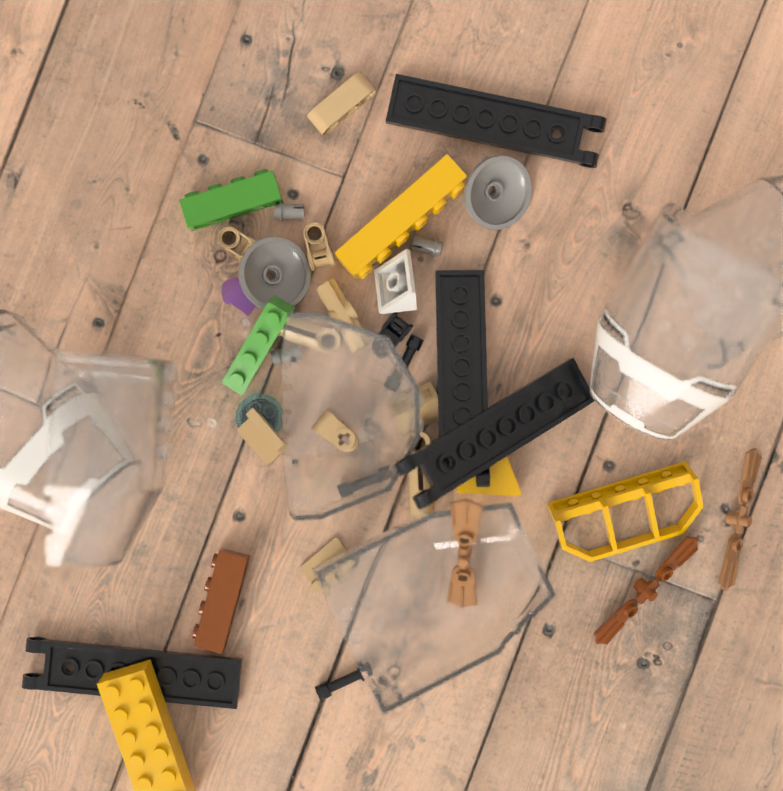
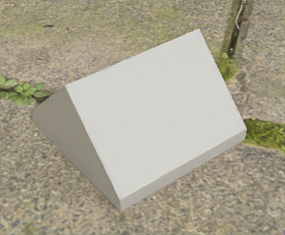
[374,249,417,314]

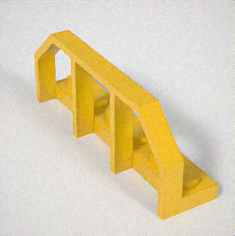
[547,461,703,562]

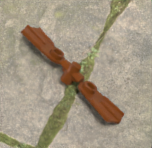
[594,536,698,645]

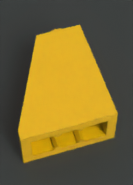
[456,456,522,496]

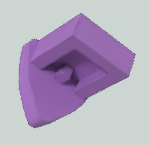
[222,277,256,316]

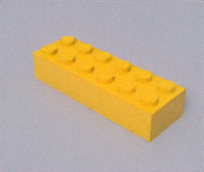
[335,154,467,280]
[97,660,196,791]

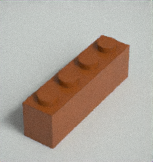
[192,548,250,654]

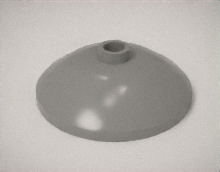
[464,155,532,230]
[238,237,311,309]

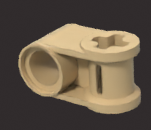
[303,222,335,271]
[218,227,257,260]
[312,409,359,452]

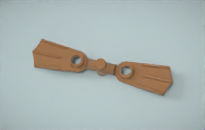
[718,448,762,591]
[447,499,483,608]

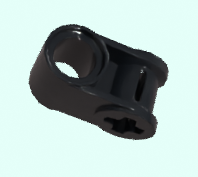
[372,312,414,357]

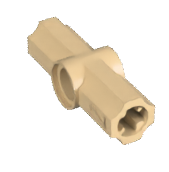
[316,278,370,352]

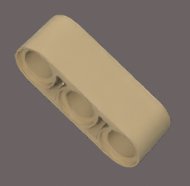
[307,72,376,136]

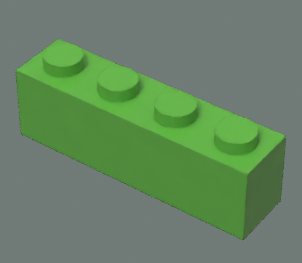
[179,169,284,231]
[221,295,295,395]

